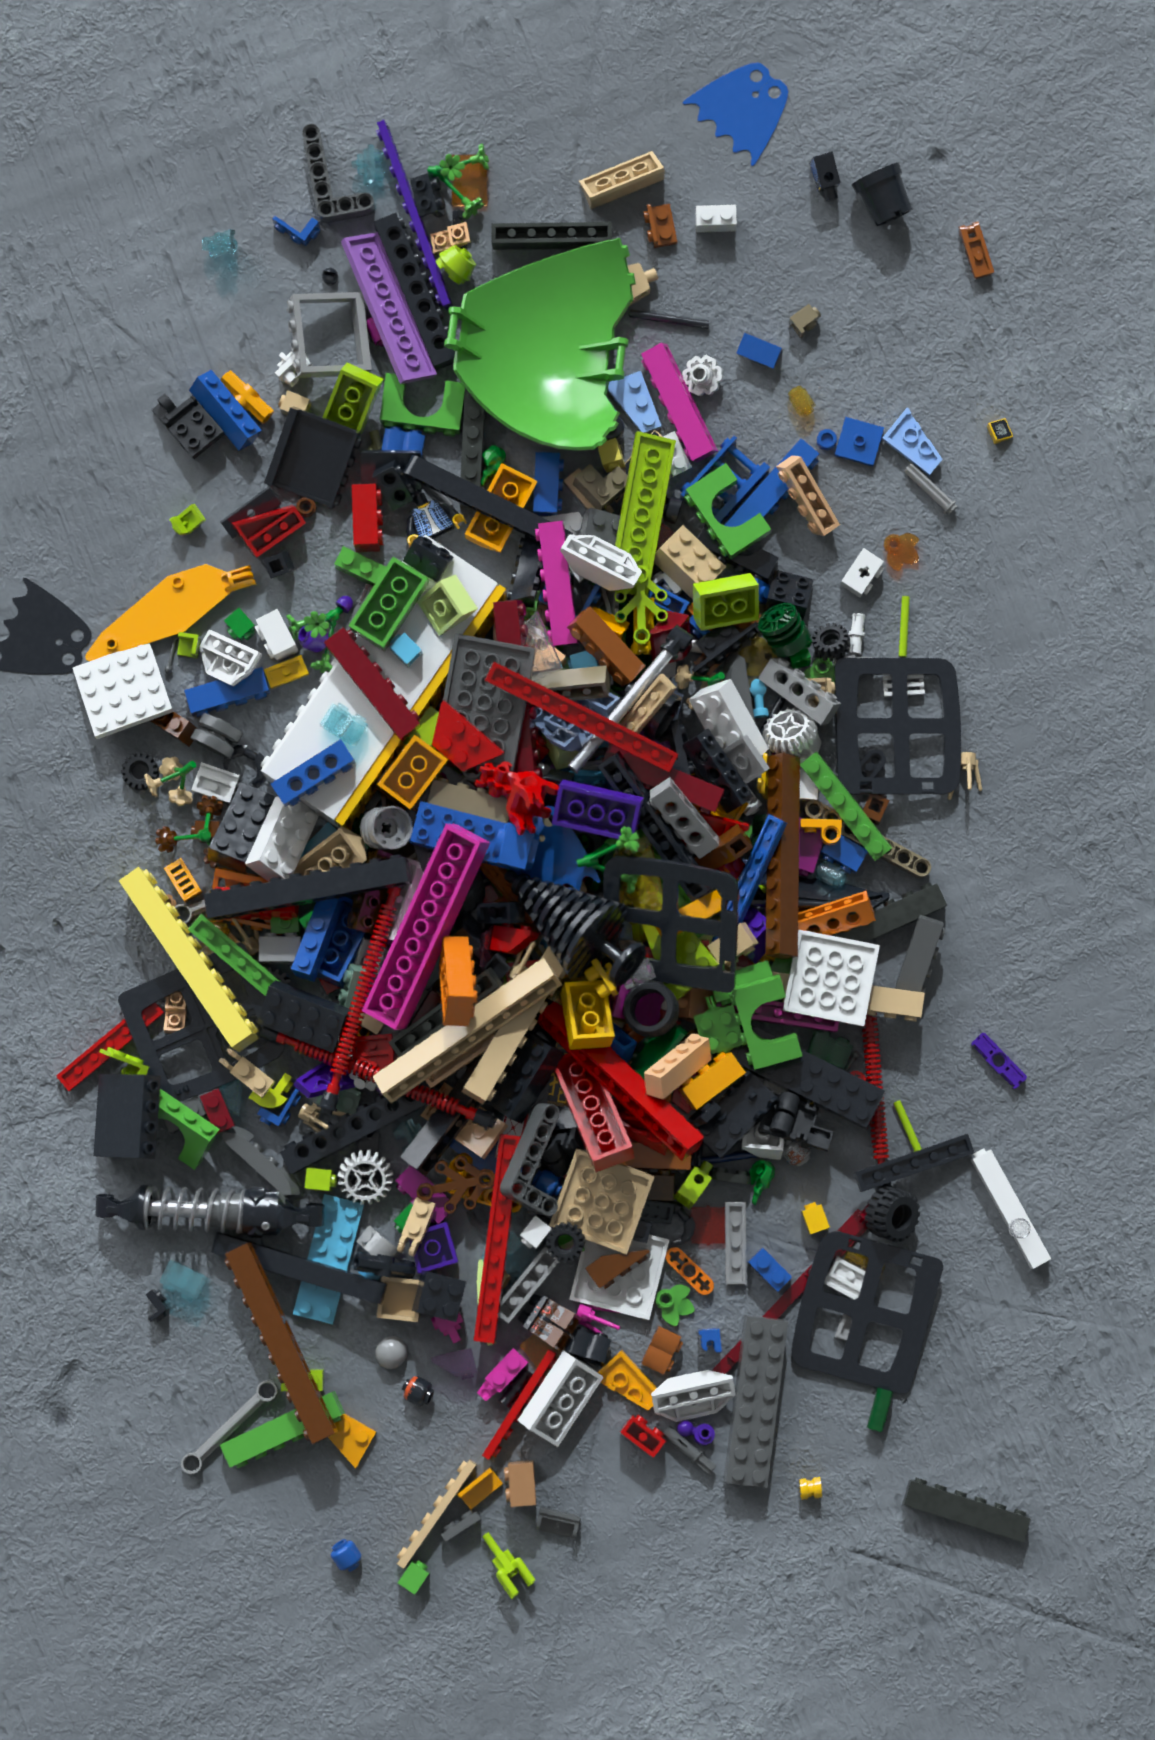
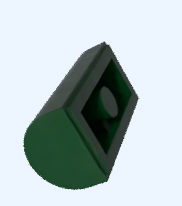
[866,1387,893,1432]

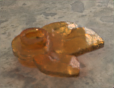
[884,533,919,571]

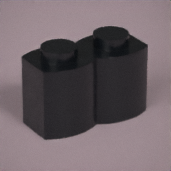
[565,1327,611,1367]

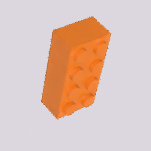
[438,936,477,1026]

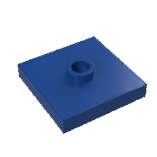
[834,417,884,467]

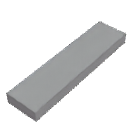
[725,1202,746,1285]

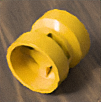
[799,1477,822,1500]

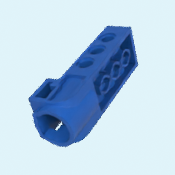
[409,801,540,872]

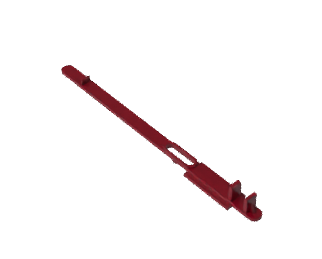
[711,1204,869,1374]

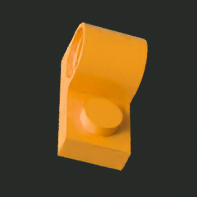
[800,819,842,846]

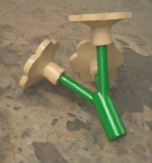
[675,664,725,711]
[144,757,196,806]

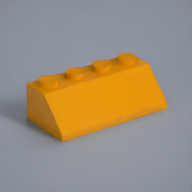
[465,463,538,553]

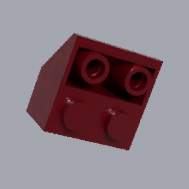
[649,610,692,664]

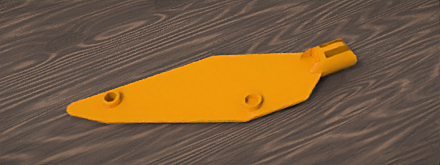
[85,564,256,662]

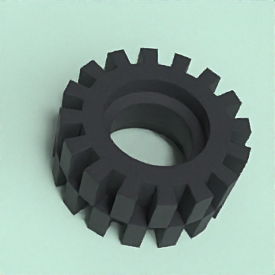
[812,623,851,662]
[121,753,159,791]
[546,1222,585,1262]

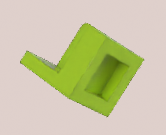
[177,632,201,659]

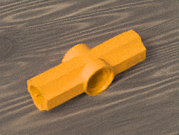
[220,370,274,424]

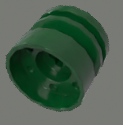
[758,603,811,657]

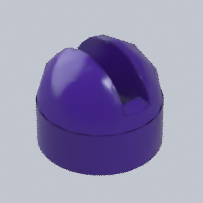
[335,596,353,613]

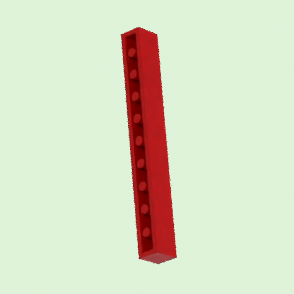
[537,999,704,1161]

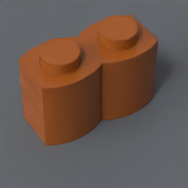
[641,1325,683,1374]

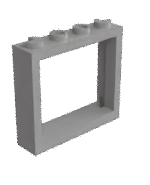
[286,292,372,378]

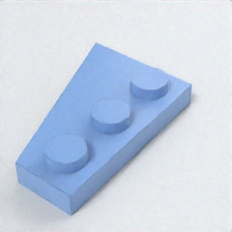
[607,371,662,433]
[882,407,942,476]

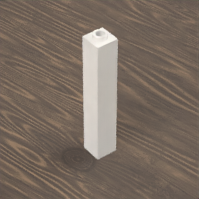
[971,1148,1051,1269]

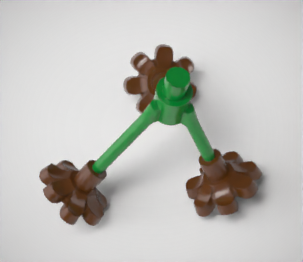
[155,795,223,868]

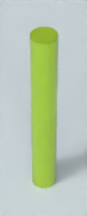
[899,596,910,657]
[893,1100,922,1151]

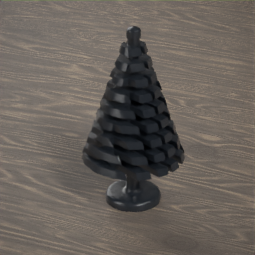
[504,870,647,987]

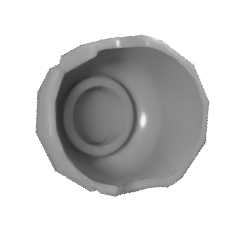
[375,1336,408,1369]

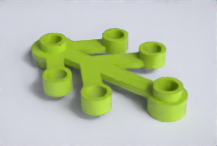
[614,565,668,645]

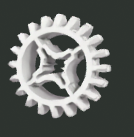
[763,707,818,755]
[338,1150,393,1205]

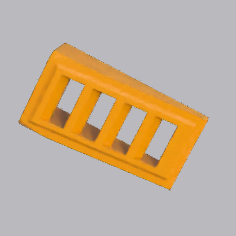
[164,858,202,903]

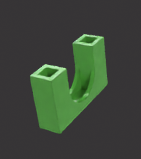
[380,373,465,437]
[684,463,771,560]
[729,974,802,1069]
[158,1089,220,1170]

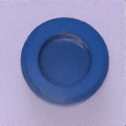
[816,429,837,450]

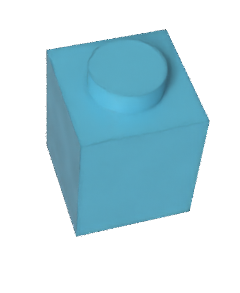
[390,633,423,667]

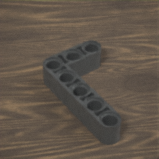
[302,124,375,223]
[500,1103,559,1216]

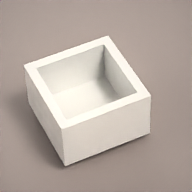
[255,609,299,662]

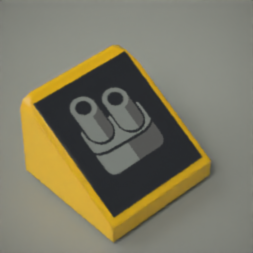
[987,418,1013,444]

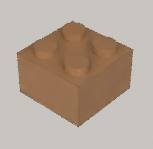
[504,1460,536,1507]

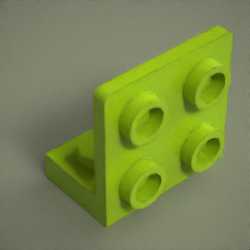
[99,1047,149,1075]

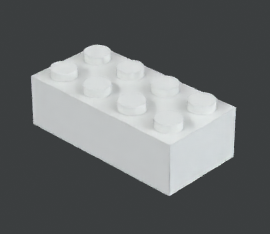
[689,679,769,756]
[245,796,319,882]
[518,1350,603,1447]

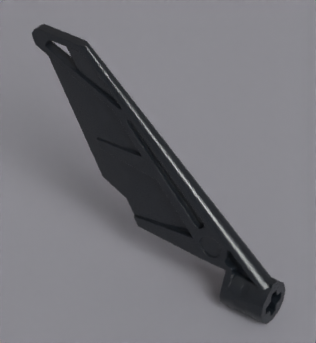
[749,876,890,909]

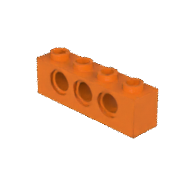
[798,891,876,936]

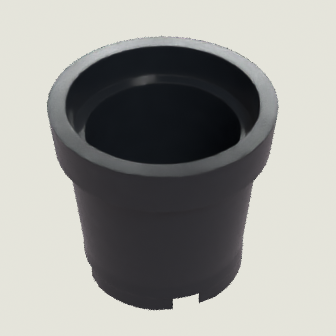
[851,162,913,227]
[620,678,682,742]

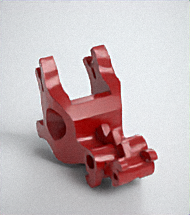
[475,761,559,835]

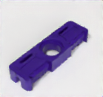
[971,1033,1027,1089]

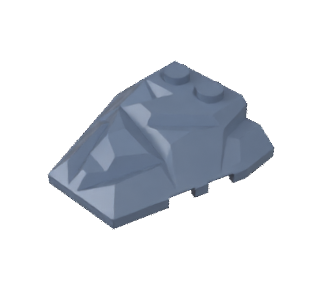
[533,692,621,751]

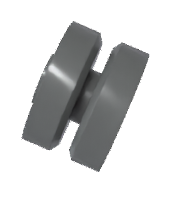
[190,713,243,759]

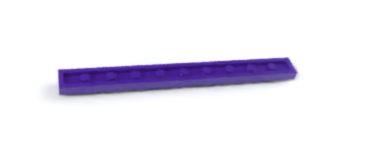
[376,120,453,310]

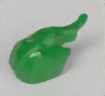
[481,445,506,487]
[749,1160,775,1205]

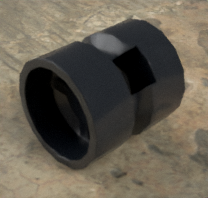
[662,494,683,524]

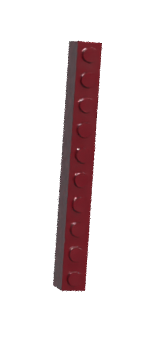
[493,600,543,778]

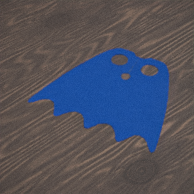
[682,62,788,166]
[515,806,600,891]

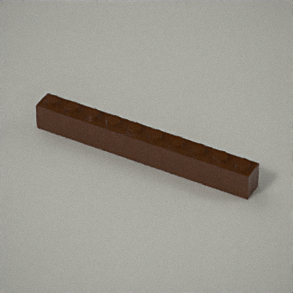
[766,753,800,960]
[225,1243,338,1444]

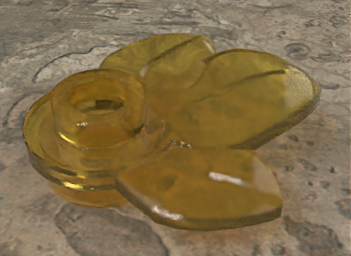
[738,637,778,676]

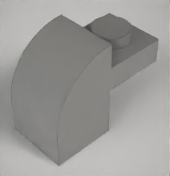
[357,1225,405,1259]

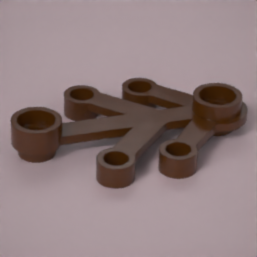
[417,1156,495,1214]

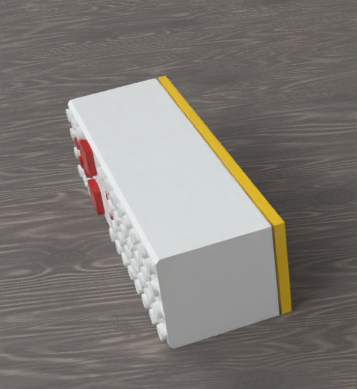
[260,535,507,831]

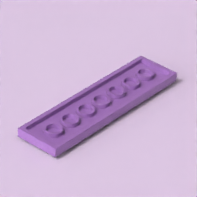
[341,232,437,384]

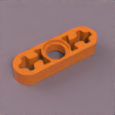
[665,1247,714,1295]

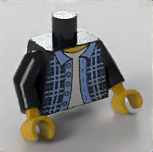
[406,493,467,548]

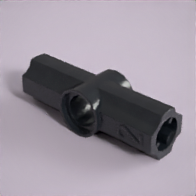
[352,1252,416,1279]

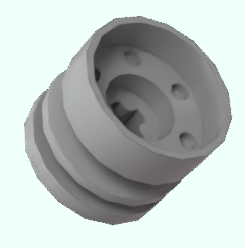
[360,806,413,850]

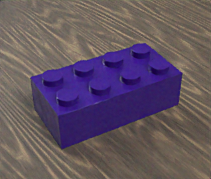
[552,779,644,839]

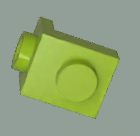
[169,504,206,535]

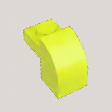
[248,1073,294,1109]

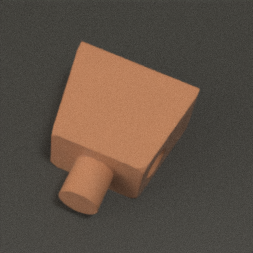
[678,988,716,1024]

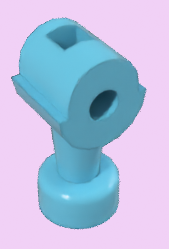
[749,679,769,718]

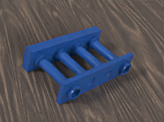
[680,436,770,524]

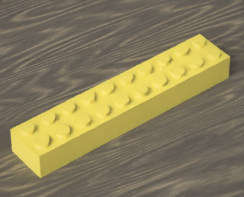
[119,867,259,1052]

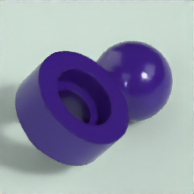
[677,1420,715,1446]

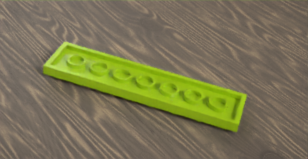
[613,431,676,596]

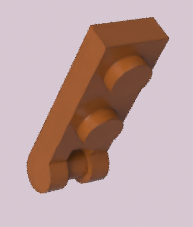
[958,221,994,280]

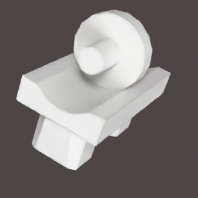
[275,351,312,387]

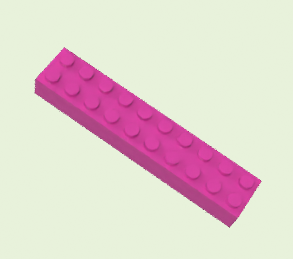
[362,824,490,1030]

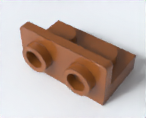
[643,204,677,248]

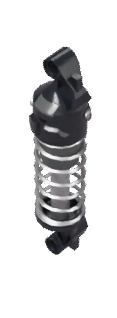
[95,1185,325,1238]

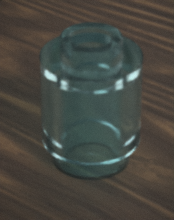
[816,861,847,887]

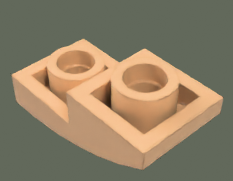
[430,222,471,255]
[164,992,187,1034]

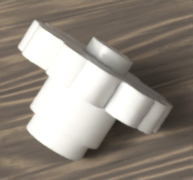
[682,355,724,396]

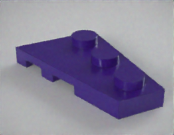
[293,1062,356,1098]

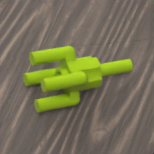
[482,1532,536,1599]

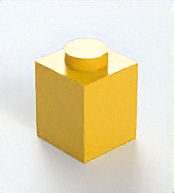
[801,1202,830,1235]

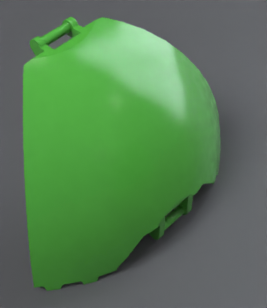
[444,238,636,450]

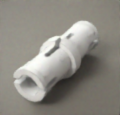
[848,613,865,656]

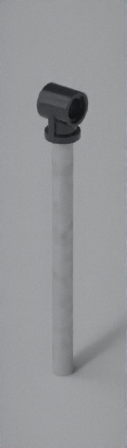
[568,624,694,773]

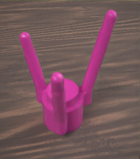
[576,1304,620,1333]

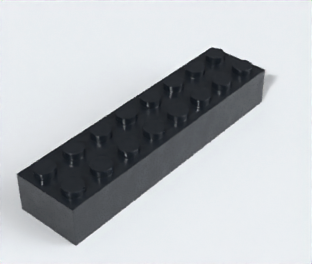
[719,1025,885,1130]

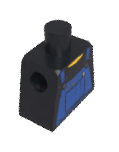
[809,151,840,201]

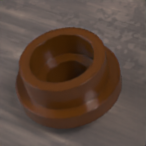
[296,497,316,518]

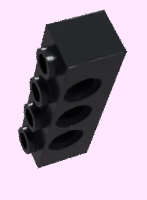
[682,728,754,814]

